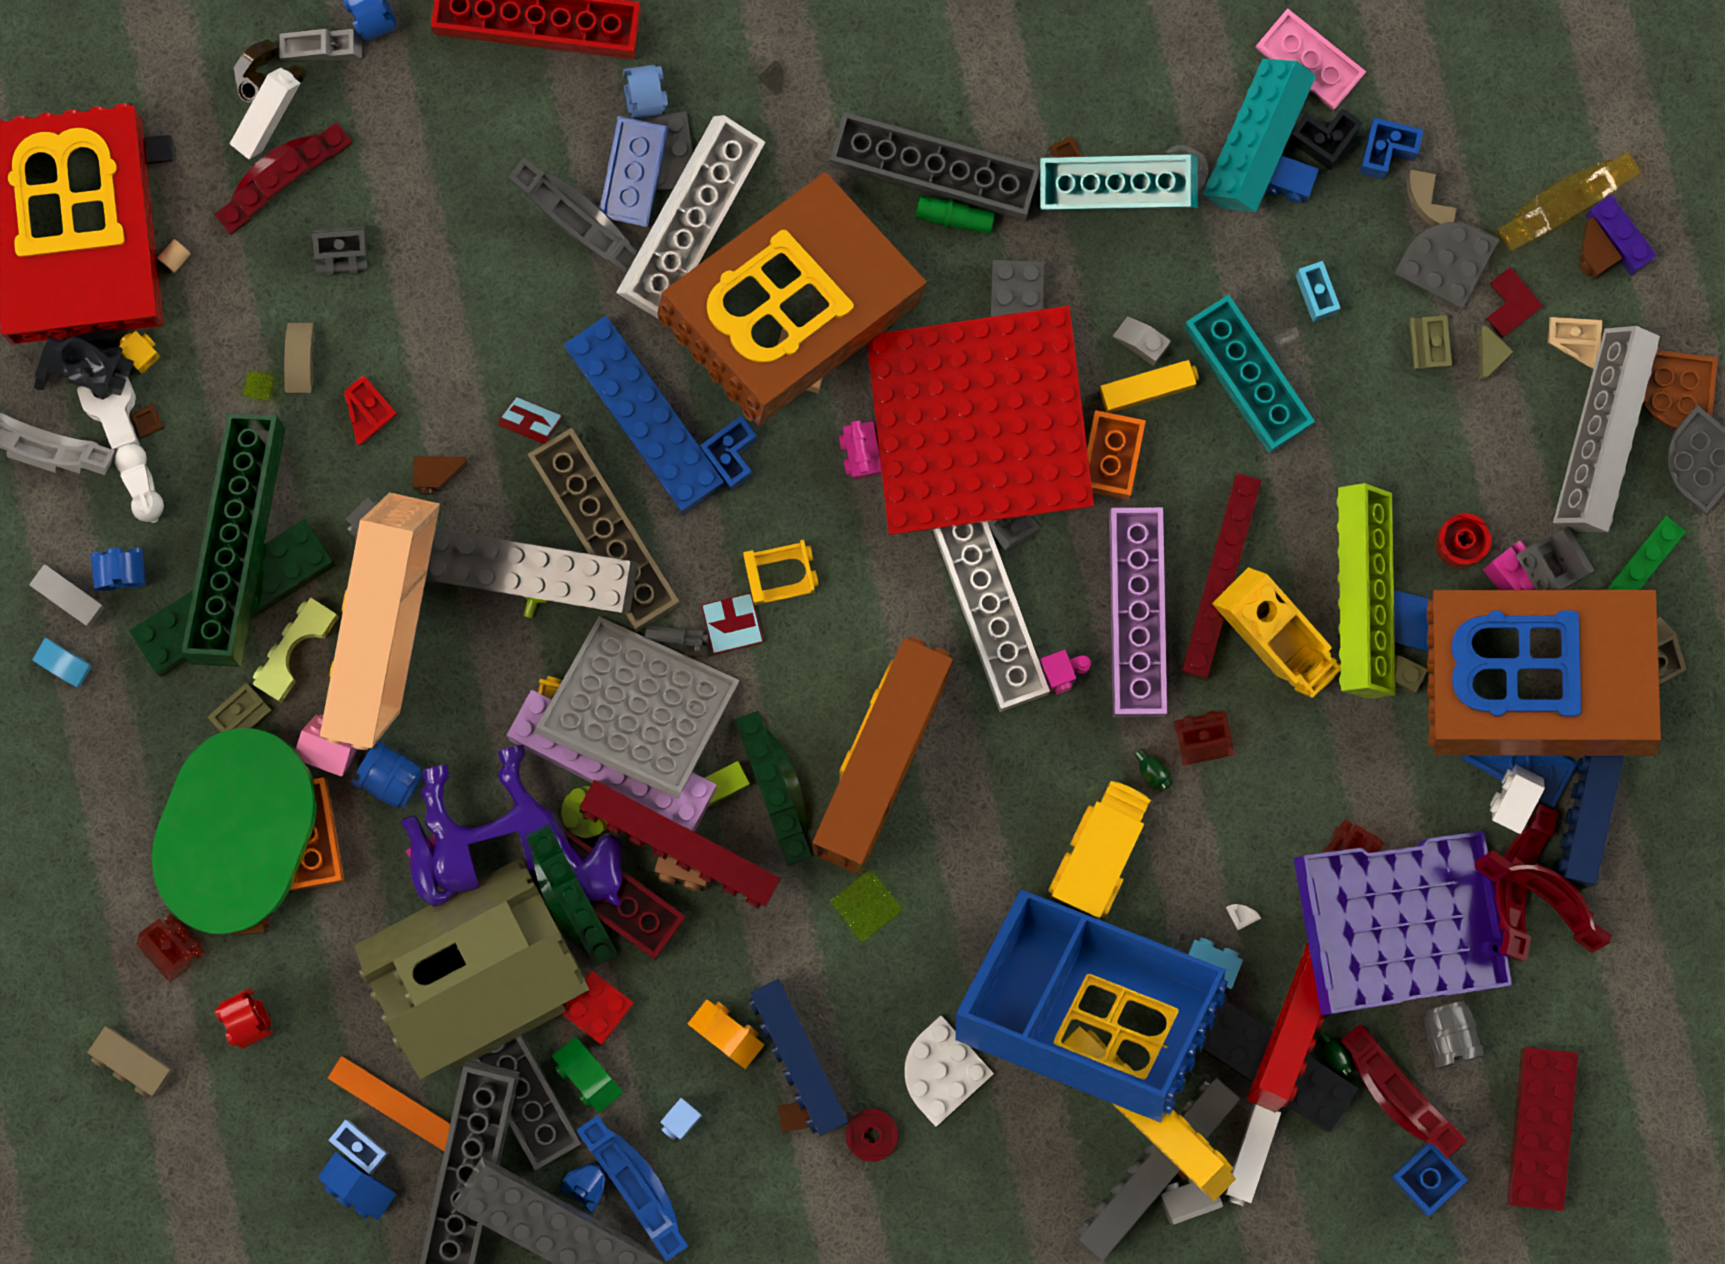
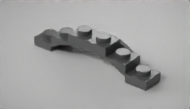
[506,158,638,276]

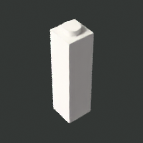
[230,68,301,159]
[1224,1104,1281,1206]

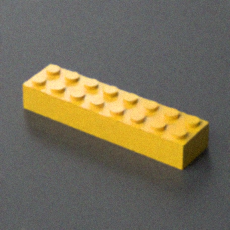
[1062,1026,1236,1202]

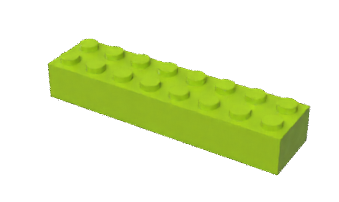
[1337,483,1395,699]

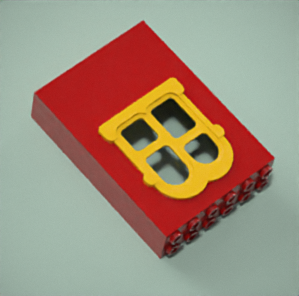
[0,103,164,345]

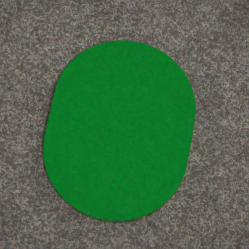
[152,728,317,934]

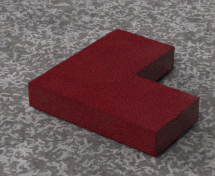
[1486,267,1542,338]

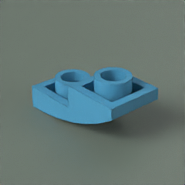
[32,638,92,688]

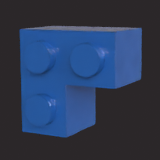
[1359,118,1424,179]
[700,416,757,492]
[318,1152,396,1220]

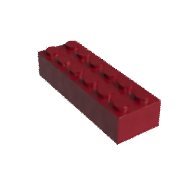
[564,828,687,960]
[1506,1047,1578,1211]

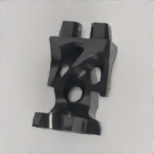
[34,336,134,400]

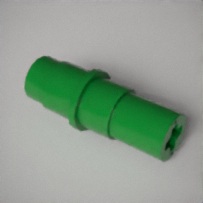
[915,196,995,235]

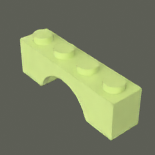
[253,597,339,703]

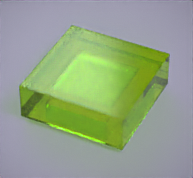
[243,371,274,401]

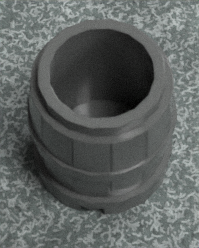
[1423,1001,1486,1069]

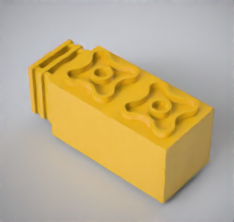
[1212,567,1341,698]
[1048,781,1151,920]

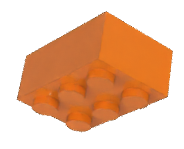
[1087,410,1146,500]

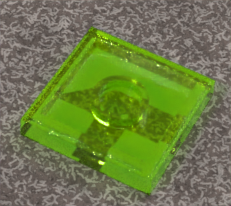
[830,869,903,942]

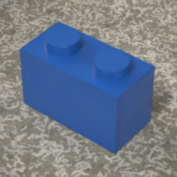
[1265,156,1319,203]

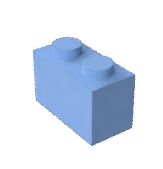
[661,1098,702,1140]
[329,1120,389,1174]

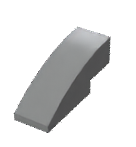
[279,29,362,61]
[29,564,105,628]

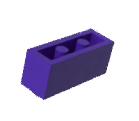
[1585,195,1657,276]

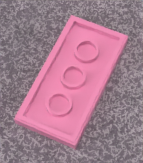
[1255,9,1366,111]

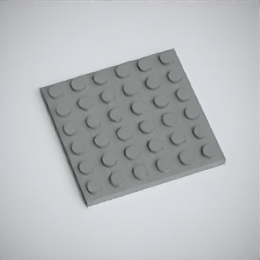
[535,616,740,799]

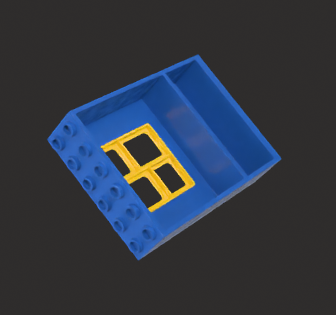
[955,890,1228,1123]

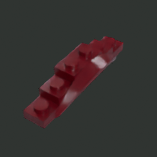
[214,122,353,235]
[1495,804,1558,962]
[1474,850,1611,953]
[1340,1024,1467,1160]

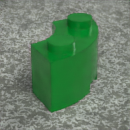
[552,1036,623,1113]

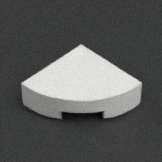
[1225,904,1261,931]

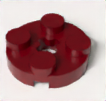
[846,1109,898,1162]

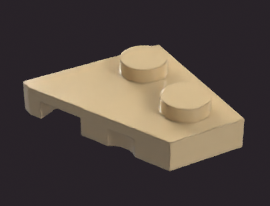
[1548,317,1602,369]

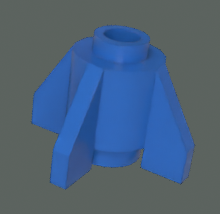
[559,1163,606,1213]

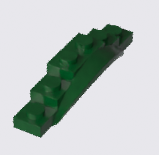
[734,711,812,866]
[525,824,618,967]

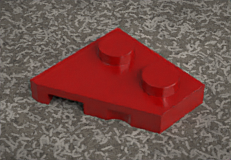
[344,375,397,447]

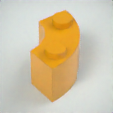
[688,999,765,1069]

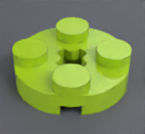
[561,786,607,839]

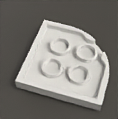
[905,1016,994,1127]

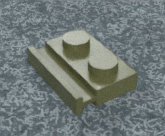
[1409,315,1452,370]
[208,682,272,732]

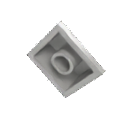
[1159,1178,1223,1225]

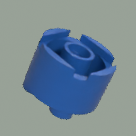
[343,0,398,42]
[90,548,146,591]

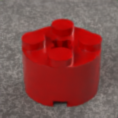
[1435,513,1491,569]
[215,988,273,1049]

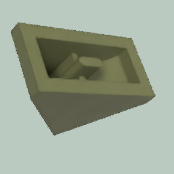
[1479,326,1513,381]

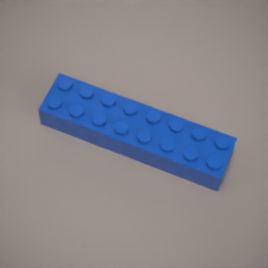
[564,316,725,515]

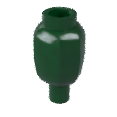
[1134,748,1173,792]
[1318,1031,1354,1077]

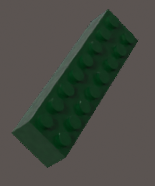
[129,519,336,677]

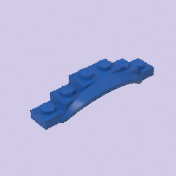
[576,1115,688,1261]

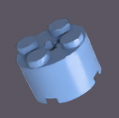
[623,65,668,119]

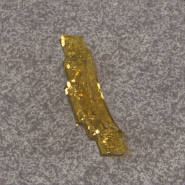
[1497,151,1642,253]

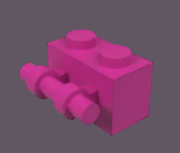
[839,421,882,481]
[1483,540,1536,590]
[1039,650,1091,695]

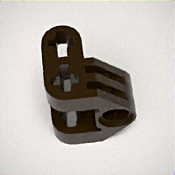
[233,39,306,102]

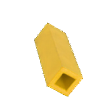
[1099,360,1199,413]

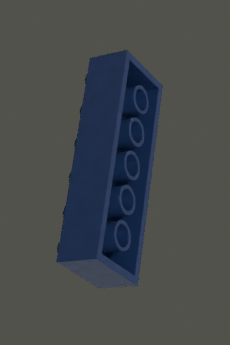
[1554,756,1624,888]
[748,979,848,1137]

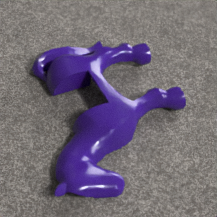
[401,745,623,907]

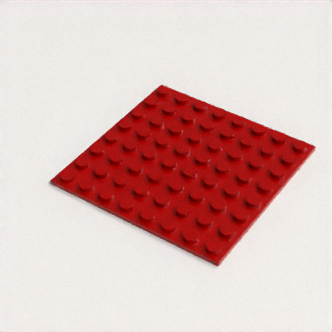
[867,306,1094,535]

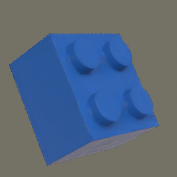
[1389,1143,1468,1216]

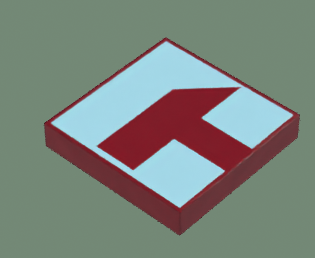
[498,396,563,444]
[701,592,764,655]

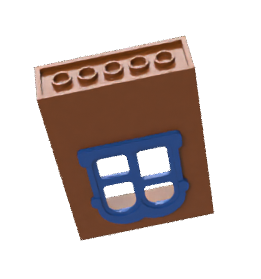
[1427,590,1661,756]

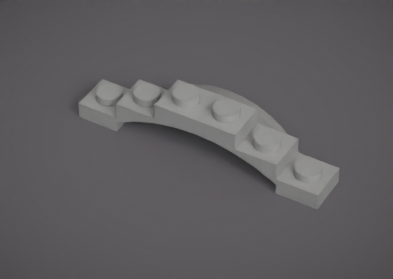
[0,413,115,475]

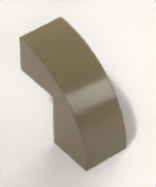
[1407,170,1456,227]
[284,323,314,393]

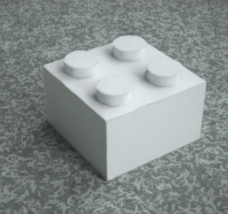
[1490,765,1545,834]

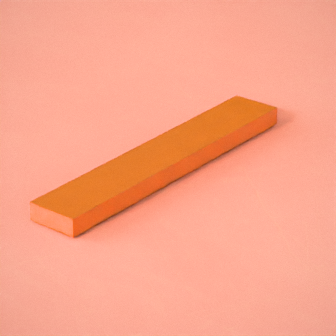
[328,1056,450,1151]

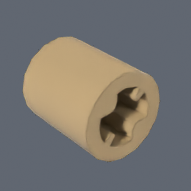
[157,239,191,273]

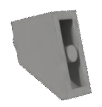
[1112,316,1171,367]

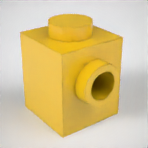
[118,331,160,374]

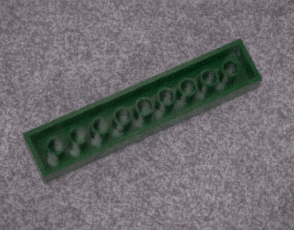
[181,413,286,667]

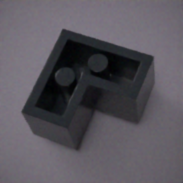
[1289,108,1363,170]

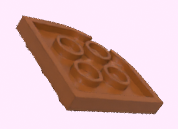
[1643,350,1718,430]

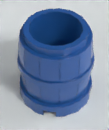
[351,740,423,808]

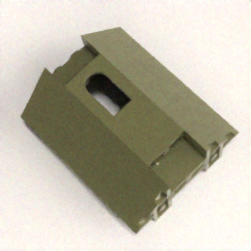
[354,857,590,1080]

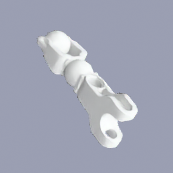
[77,373,164,523]

